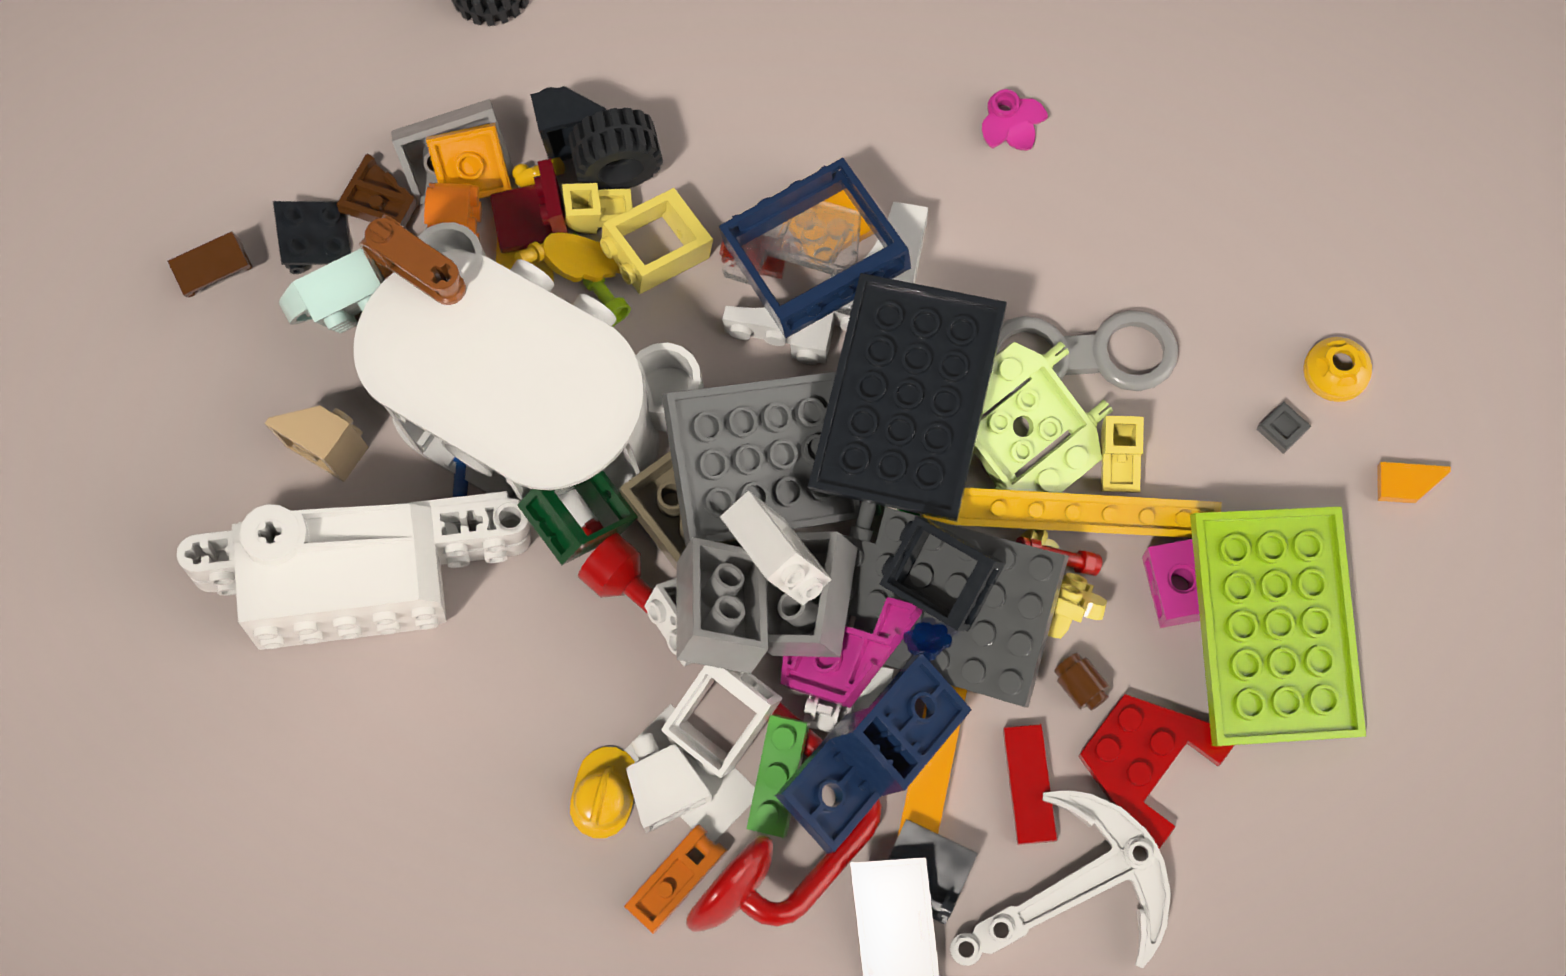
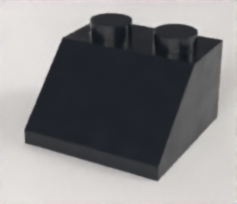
[530,86,606,161]

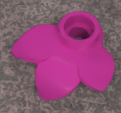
[982,89,1048,151]

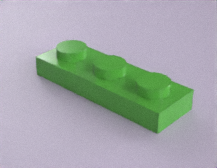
[746,714,810,838]

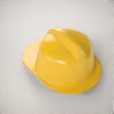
[570,747,635,838]

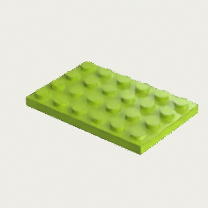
[1190,506,1366,746]

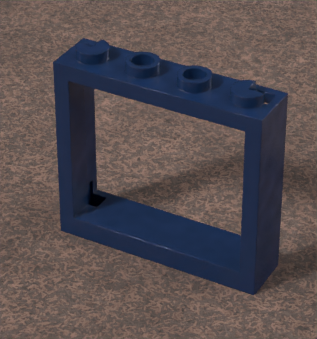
[718,157,911,338]

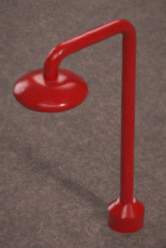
[578,533,882,932]

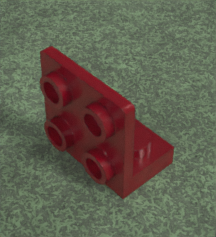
[490,158,568,253]

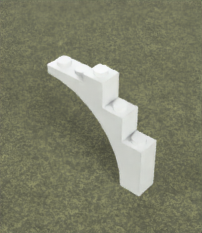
[723,202,928,365]

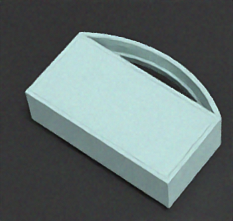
[279,248,384,334]

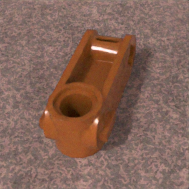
[359,215,466,305]

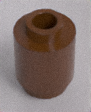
[1054,652,1110,711]

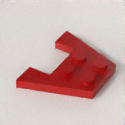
[1078,694,1235,853]

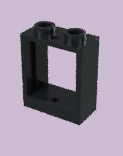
[879,516,1006,632]

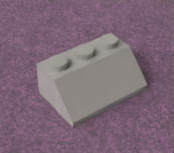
[391,99,513,205]

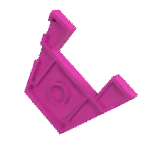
[780,597,923,708]

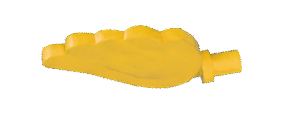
[515,232,635,282]

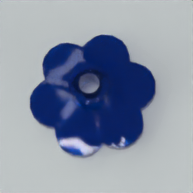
[903,622,952,661]

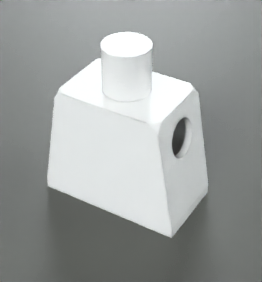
[626,733,712,834]

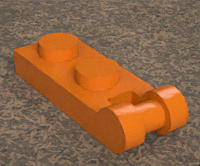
[624,824,728,934]

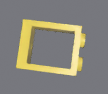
[600,188,713,295]

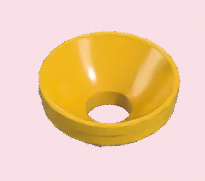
[1303,337,1372,402]

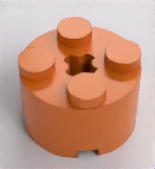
[424,182,482,241]

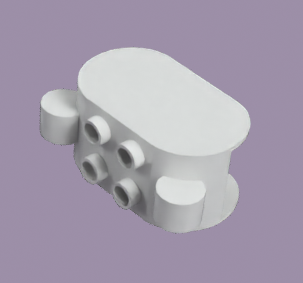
[354,222,704,527]

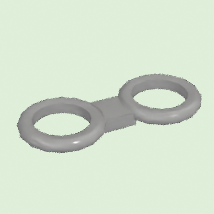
[996,310,1178,394]

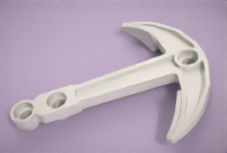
[950,791,1171,968]

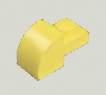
[561,183,633,234]
[1100,416,1144,493]

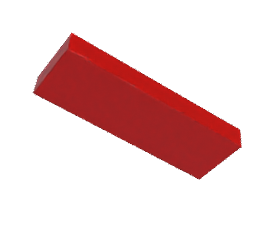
[1003,724,1057,845]

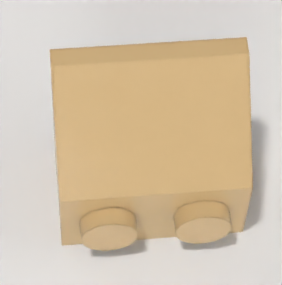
[264,406,369,482]

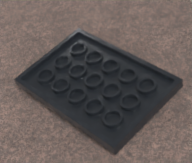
[808,273,1007,522]

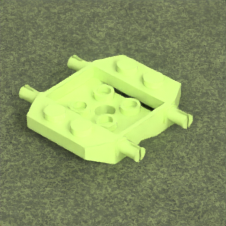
[973,342,1113,493]

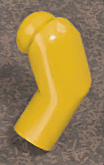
[512,157,565,187]

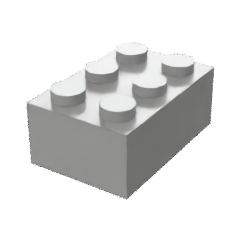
[766,532,857,657]
[677,537,768,674]

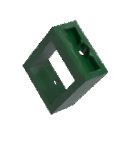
[517,470,638,565]

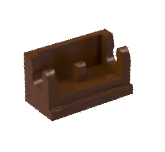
[167,231,253,297]

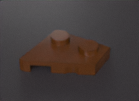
[337,153,417,228]

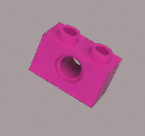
[1142,539,1200,628]

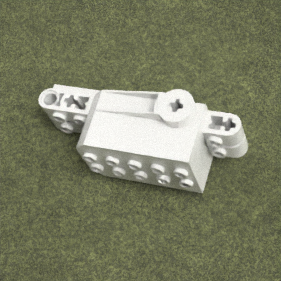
[176,491,531,650]

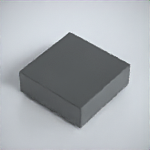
[1256,402,1311,454]

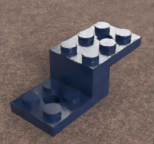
[775,652,972,854]

